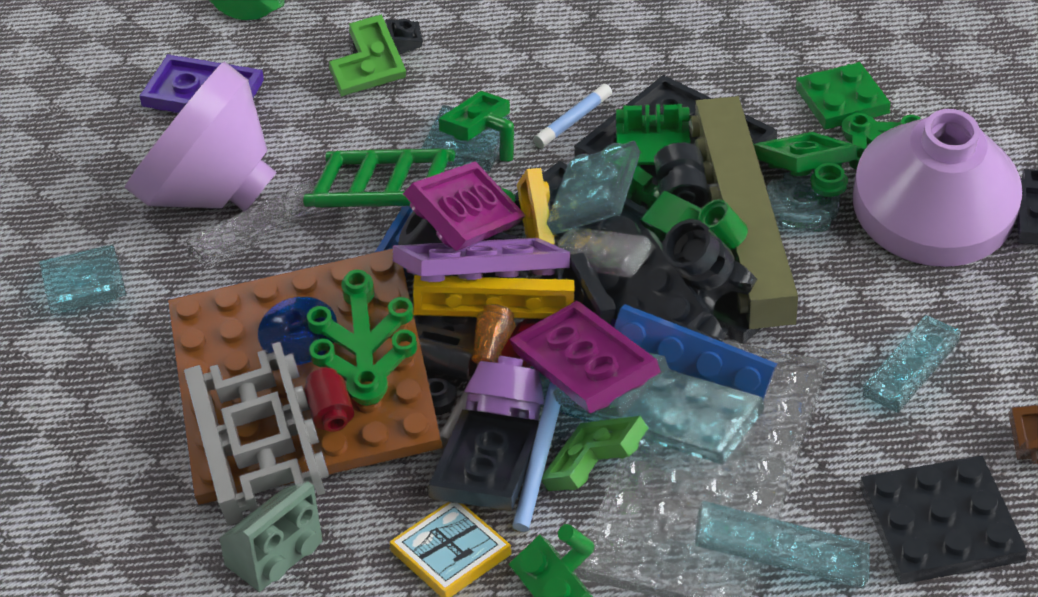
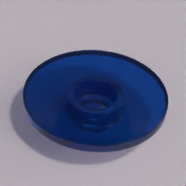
[258,296,338,365]

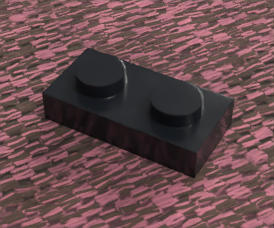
[562,253,616,324]

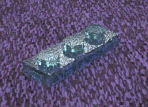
[863,315,961,413]

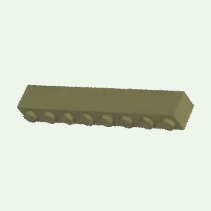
[689,96,798,329]

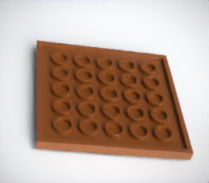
[168,249,443,505]

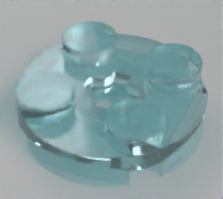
[766,172,840,232]

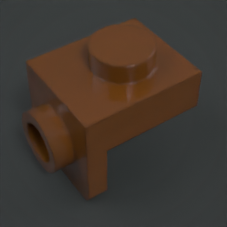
[1008,405,1038,464]

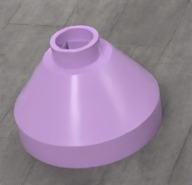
[124,61,276,212]
[852,109,1022,267]

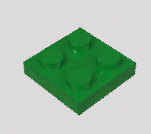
[796,62,891,130]
[753,132,857,176]

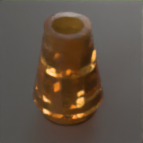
[472,304,516,364]

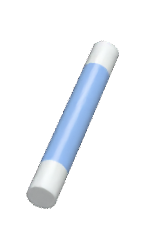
[533,84,612,148]

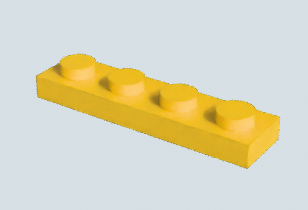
[413,275,574,319]

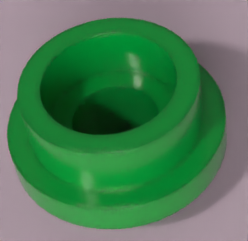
[810,163,848,197]

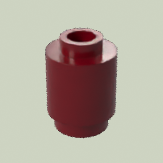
[304,368,354,432]

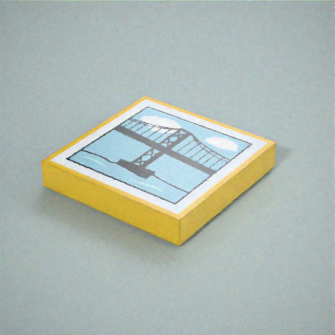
[390,502,512,597]

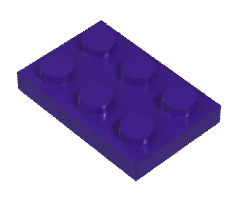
[139,54,264,113]

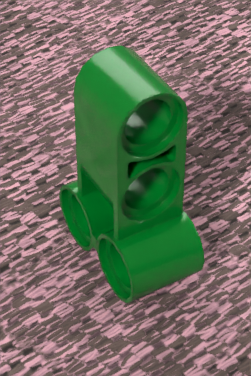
[640,191,748,250]

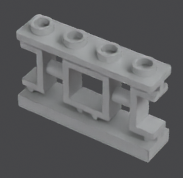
[184,342,329,526]

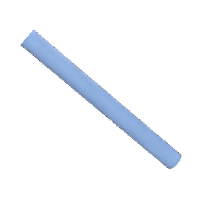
[512,381,564,532]

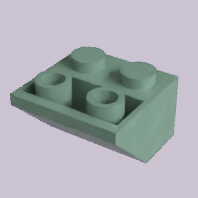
[219,481,323,592]

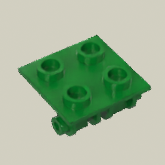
[616,104,690,166]

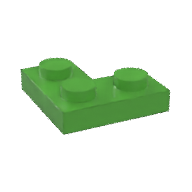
[329,14,406,97]
[542,416,648,491]

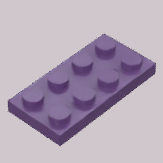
[393,238,570,282]

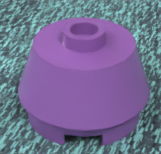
[464,356,544,421]

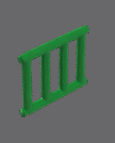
[303,148,456,208]

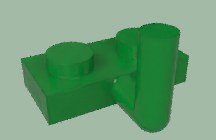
[439,91,514,162]
[509,524,595,597]

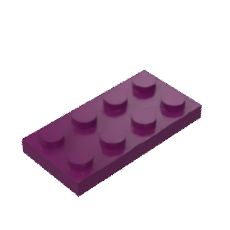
[403,161,526,251]
[510,301,661,414]

